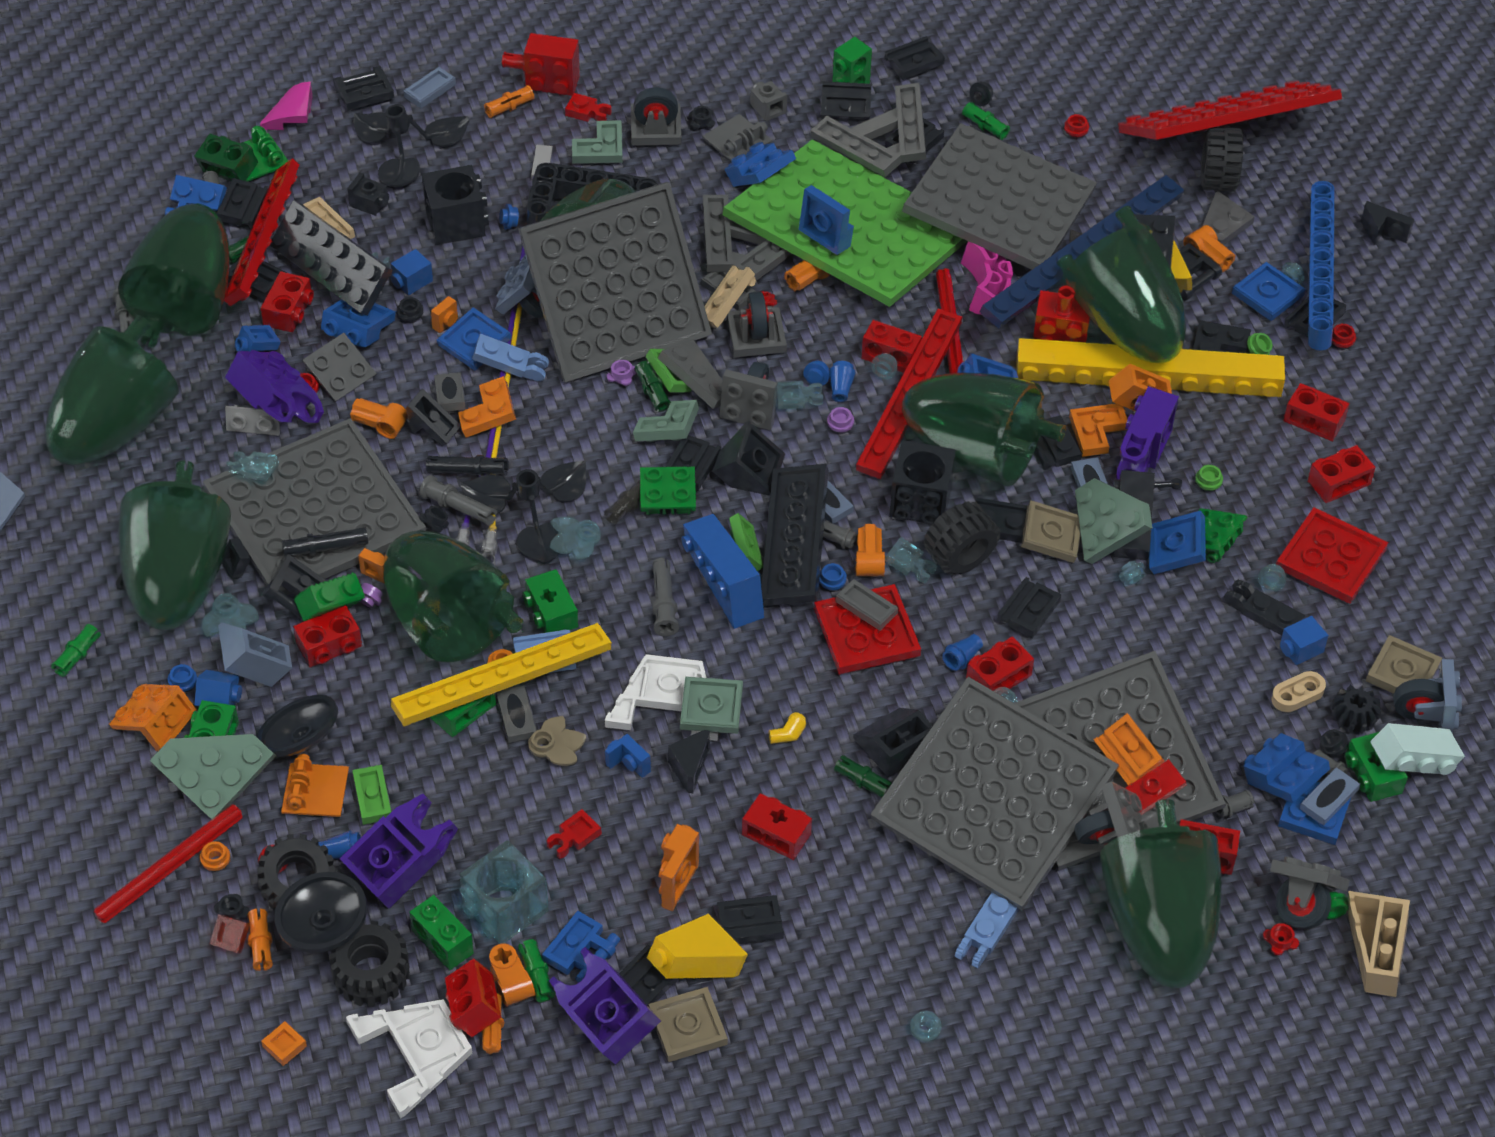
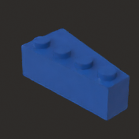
[681,514,765,629]

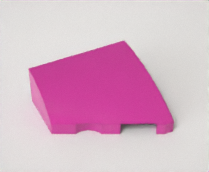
[260,81,313,130]

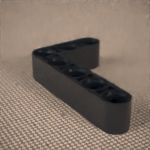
[526,163,659,226]

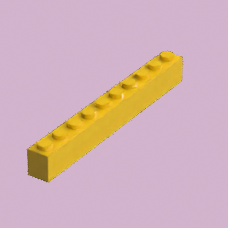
[1016,338,1285,397]

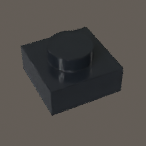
[221,538,250,579]

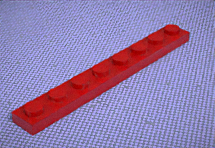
[223,158,300,306]
[856,308,962,479]

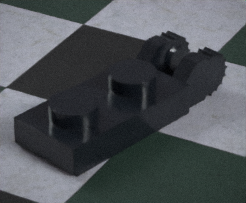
[1223,579,1305,636]

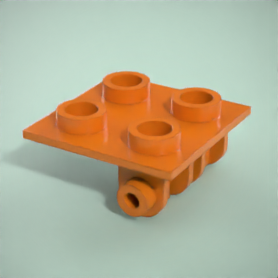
[281,754,349,817]

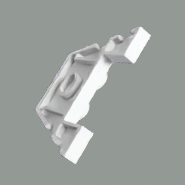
[605,654,718,741]
[346,999,472,1118]

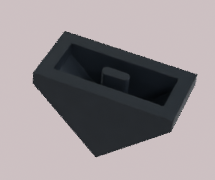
[668,730,710,794]

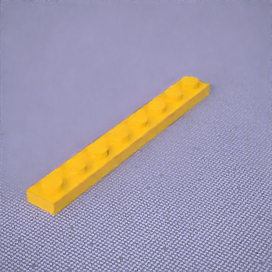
[391,623,612,726]

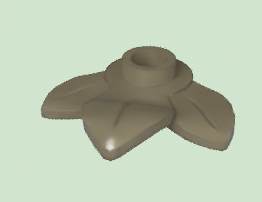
[528,716,586,766]

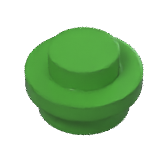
[1247,333,1273,355]
[1195,465,1223,490]

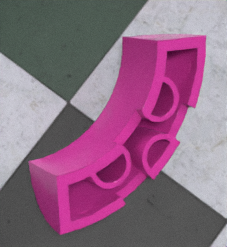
[961,241,1013,314]

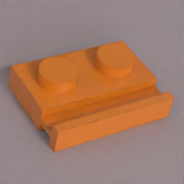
[1093,713,1165,786]

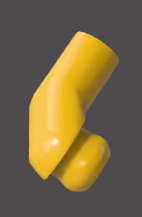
[768,712,806,744]

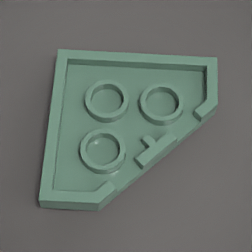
[1075,478,1153,564]
[150,734,276,819]

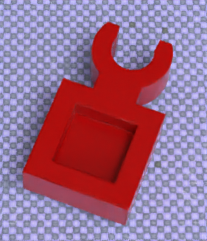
[565,93,612,122]
[547,809,602,859]

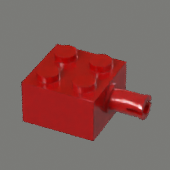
[502,33,580,96]
[1033,286,1093,343]

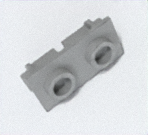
[225,405,283,436]

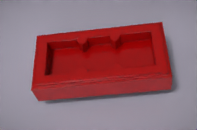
[1126,759,1187,815]

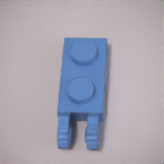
[472,333,549,382]
[955,892,1019,968]

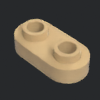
[1271,671,1326,712]

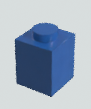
[391,249,433,296]
[1280,616,1329,665]
[194,670,242,706]

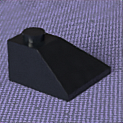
[713,421,785,496]

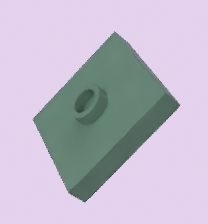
[680,676,743,734]

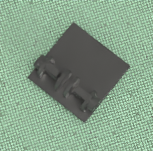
[702,114,772,161]
[302,333,377,402]

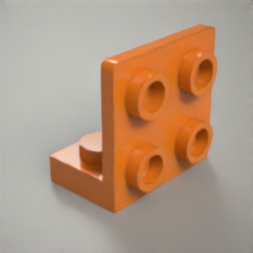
[109,684,197,751]

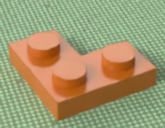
[458,376,516,438]
[1069,404,1128,457]

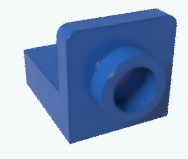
[235,325,281,352]
[605,734,651,778]

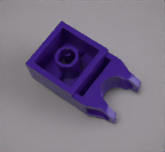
[225,350,324,423]
[1116,386,1179,479]
[340,794,458,909]
[549,947,661,1065]

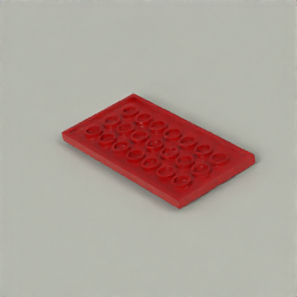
[1118,80,1342,140]

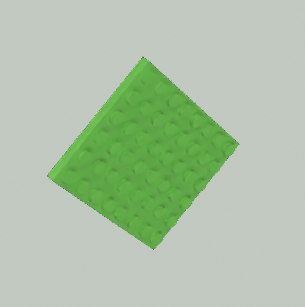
[723,140,967,307]

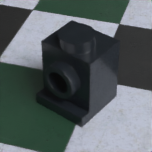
[347,172,389,216]

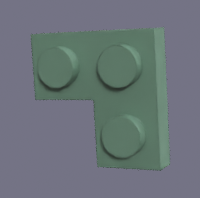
[572,120,623,164]
[633,400,699,442]

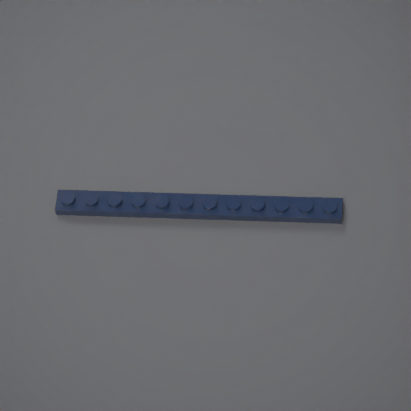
[979,175,1185,329]

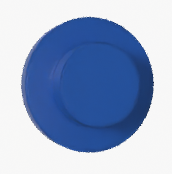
[499,204,519,230]
[803,361,830,386]
[819,563,847,590]
[168,664,197,692]

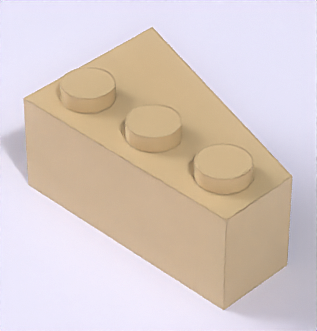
[1347,891,1410,997]

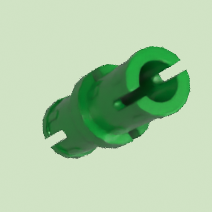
[962,102,1010,140]
[51,624,101,677]
[518,939,555,1002]

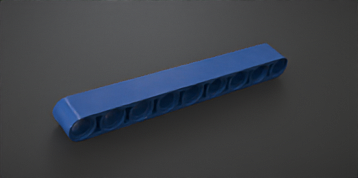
[1308,181,1334,351]

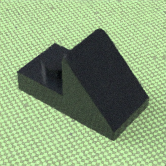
[1361,201,1414,245]
[406,388,461,446]

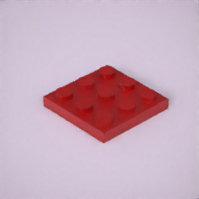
[1275,507,1389,604]
[814,584,921,674]

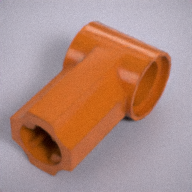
[1183,225,1236,272]
[784,260,830,292]
[350,398,408,439]
[856,524,885,577]

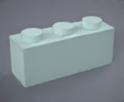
[1370,723,1465,775]

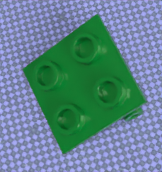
[244,126,289,181]
[640,467,696,515]
[1199,508,1247,563]

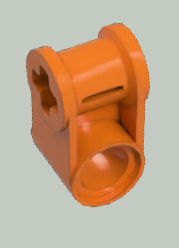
[489,943,535,1007]

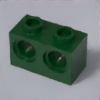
[194,134,258,181]

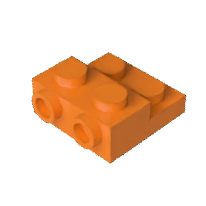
[659,824,699,912]

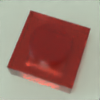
[209,914,250,953]

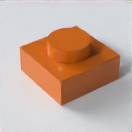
[431,296,458,333]
[359,548,390,584]
[261,1021,307,1066]

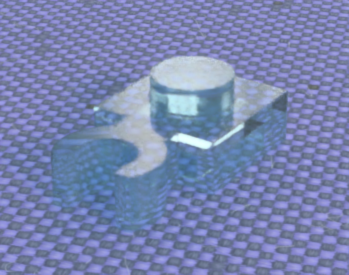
[777,381,823,409]
[226,451,279,481]
[885,537,938,583]

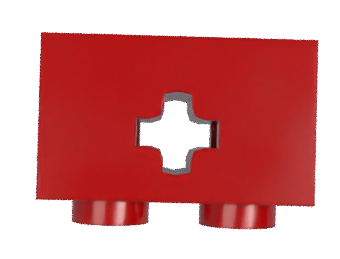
[742,793,812,860]

